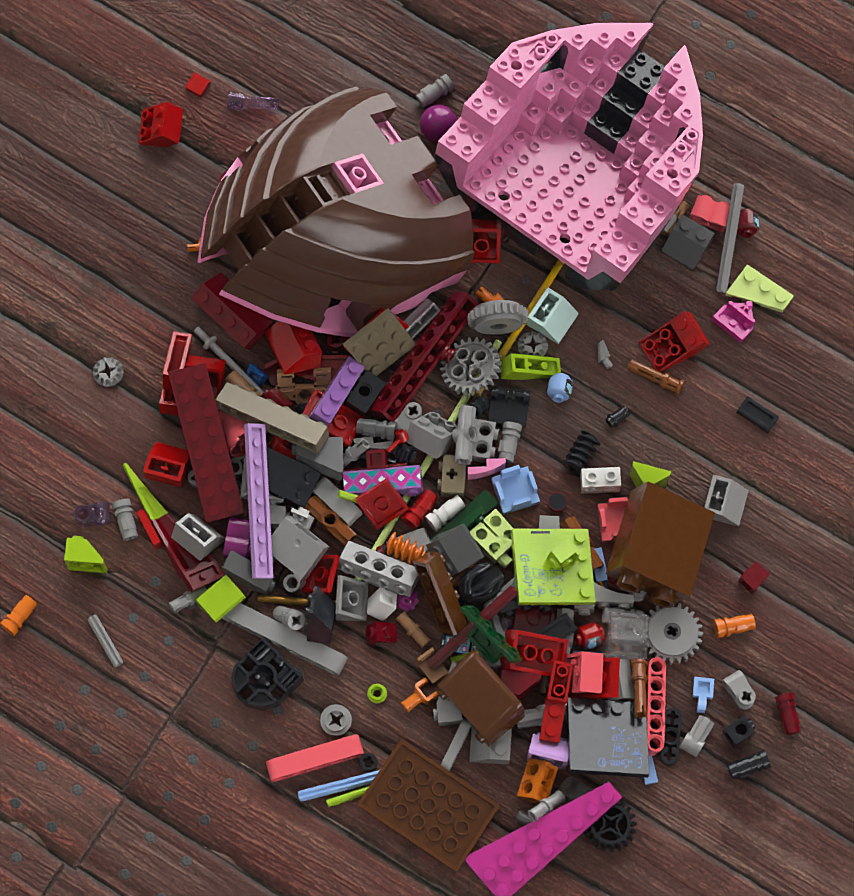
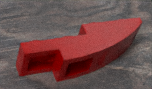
[539,660,573,744]

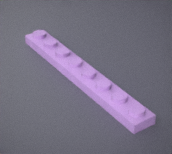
[244,423,273,579]

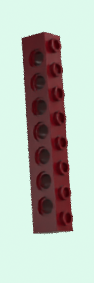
[369,291,478,423]

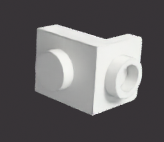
[291,507,314,530]

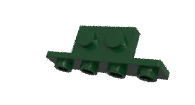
[430,490,498,541]
[460,606,522,664]

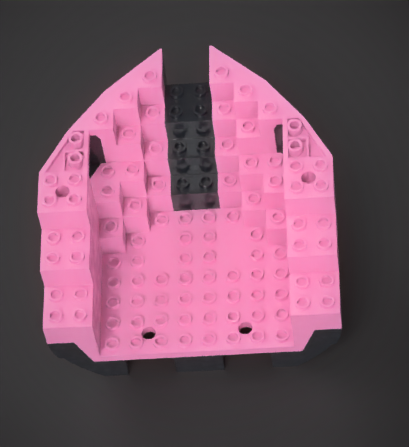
[435,23,703,291]

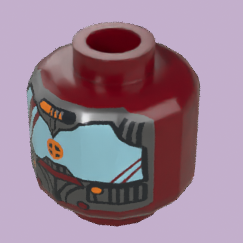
[737,209,759,238]

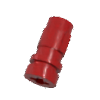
[401,489,438,530]

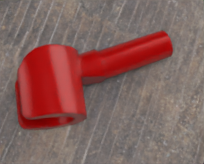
[386,429,409,453]

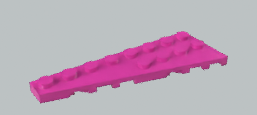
[465,782,623,896]

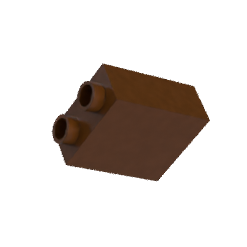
[605,481,715,608]

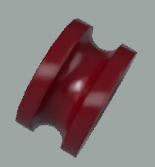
[440,345,457,364]

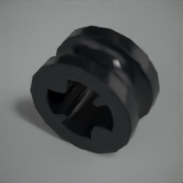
[360,753,378,772]

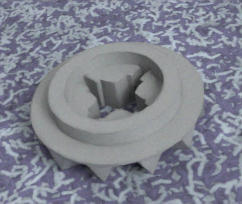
[518,330,548,356]
[93,357,123,387]
[320,704,352,736]

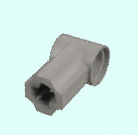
[679,715,714,757]

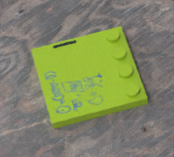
[511,529,596,605]

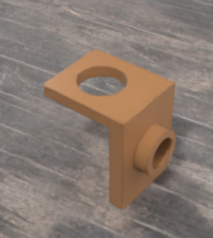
[417,647,448,684]

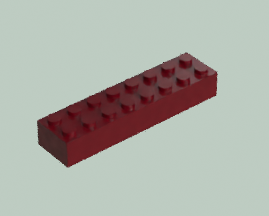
[168,363,244,523]

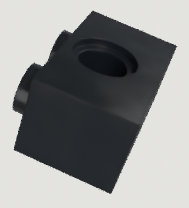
[343,370,386,416]

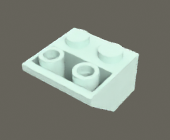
[526,288,579,344]

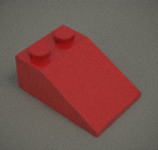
[500,630,568,677]

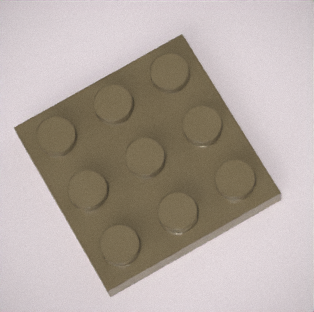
[343,308,417,376]

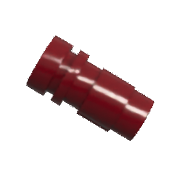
[775,693,801,735]

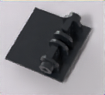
[488,386,530,427]

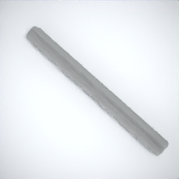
[716,183,744,293]

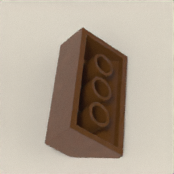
[412,551,467,636]

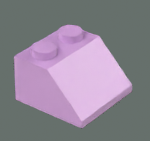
[527,732,568,770]

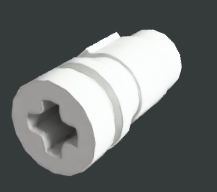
[425,495,466,532]

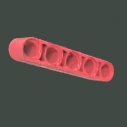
[645,657,666,756]
[266,735,364,782]

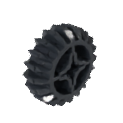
[585,802,637,853]

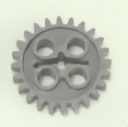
[440,337,502,396]

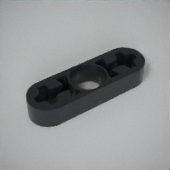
[660,708,682,766]

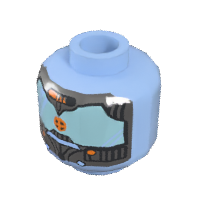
[547,373,573,403]

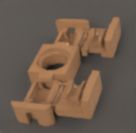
[275,367,331,404]

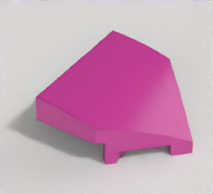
[711,301,755,343]

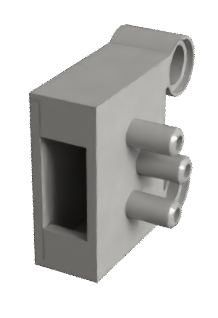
[271,516,329,592]

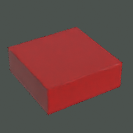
[185,72,210,98]

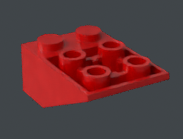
[639,311,710,372]

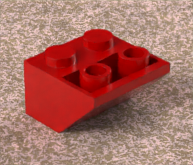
[138,101,183,147]
[143,442,191,488]

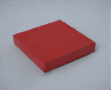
[355,478,409,530]

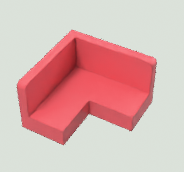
[565,651,603,693]

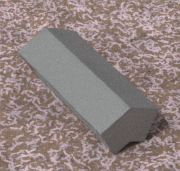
[404,298,440,339]

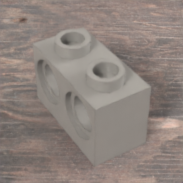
[472,419,499,463]

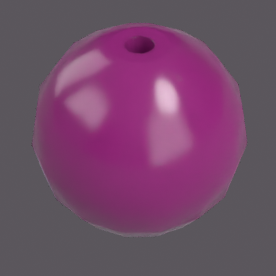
[420,105,457,143]

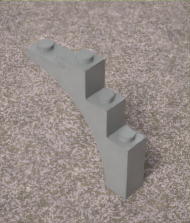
[539,515,634,616]

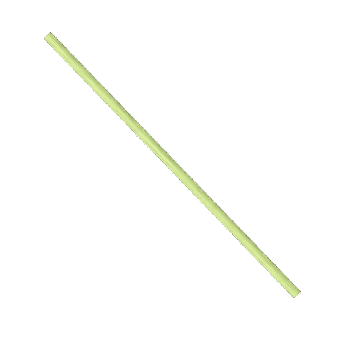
[354,339,502,581]

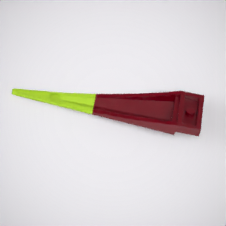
[123,463,224,593]

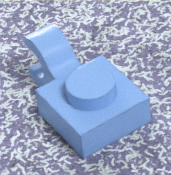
[692,677,714,713]

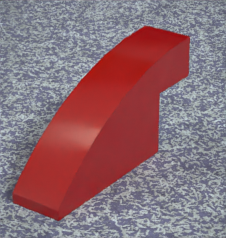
[159,331,192,416]

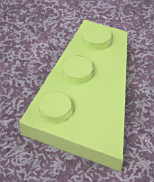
[726,265,794,313]

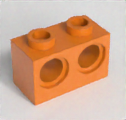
[517,758,558,804]

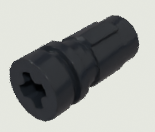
[727,750,771,779]

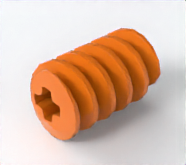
[385,532,429,565]

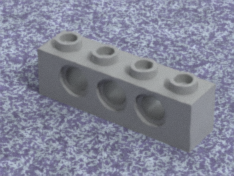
[338,541,419,597]

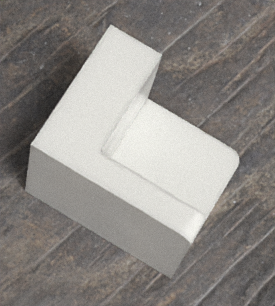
[367,587,397,621]

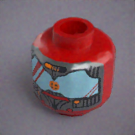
[574,622,605,650]

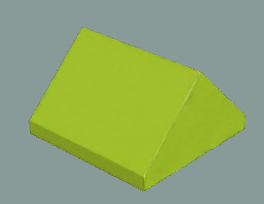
[630,461,671,488]
[196,575,246,622]

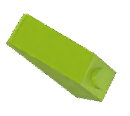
[500,353,561,380]

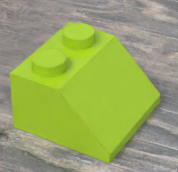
[64,536,108,573]

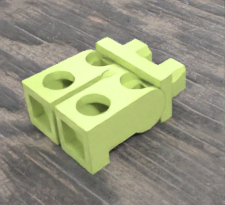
[470,509,513,568]

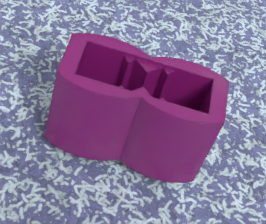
[223,517,251,559]

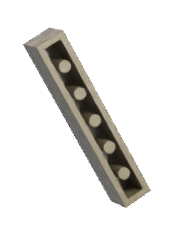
[215,382,329,454]

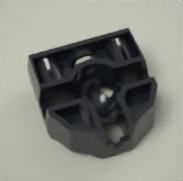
[231,638,304,711]

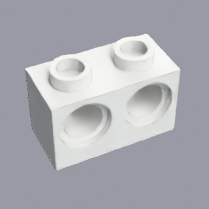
[580,467,621,494]

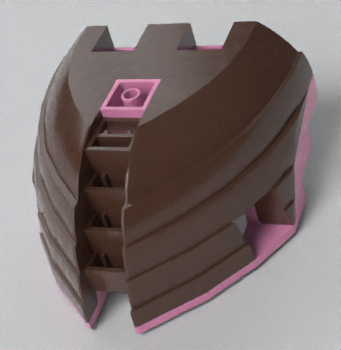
[198,86,474,337]

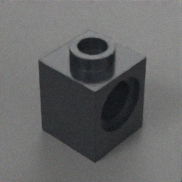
[723,716,755,748]

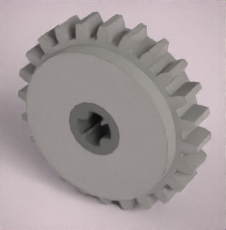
[467,300,528,334]
[640,603,703,665]

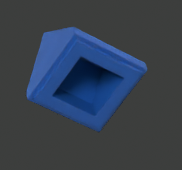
[246,364,270,387]

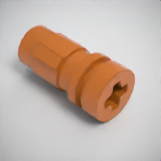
[0,595,37,636]
[713,614,756,639]

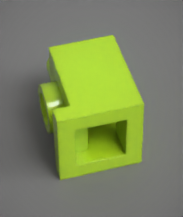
[547,538,581,570]

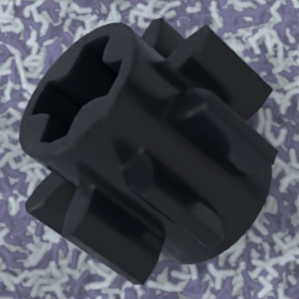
[392,442,417,464]

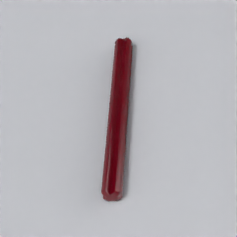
[427,585,518,670]

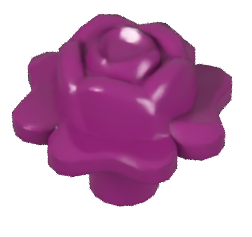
[396,592,419,612]

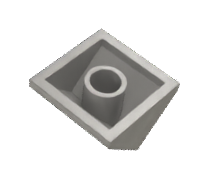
[335,575,369,622]

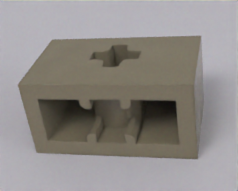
[437,455,466,498]

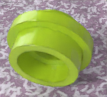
[367,684,387,704]

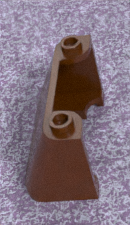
[436,650,525,747]

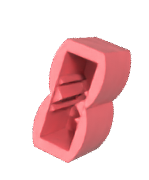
[689,195,730,232]

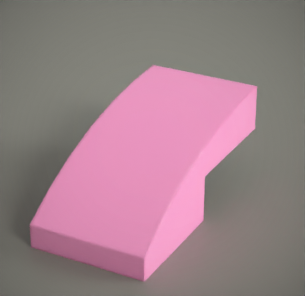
[467,458,506,480]

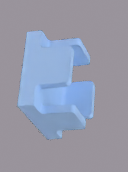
[491,465,540,515]

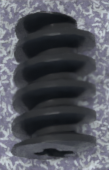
[562,430,601,473]

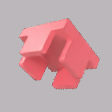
[597,497,628,543]

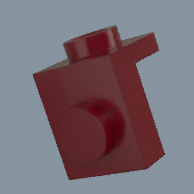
[365,622,397,645]

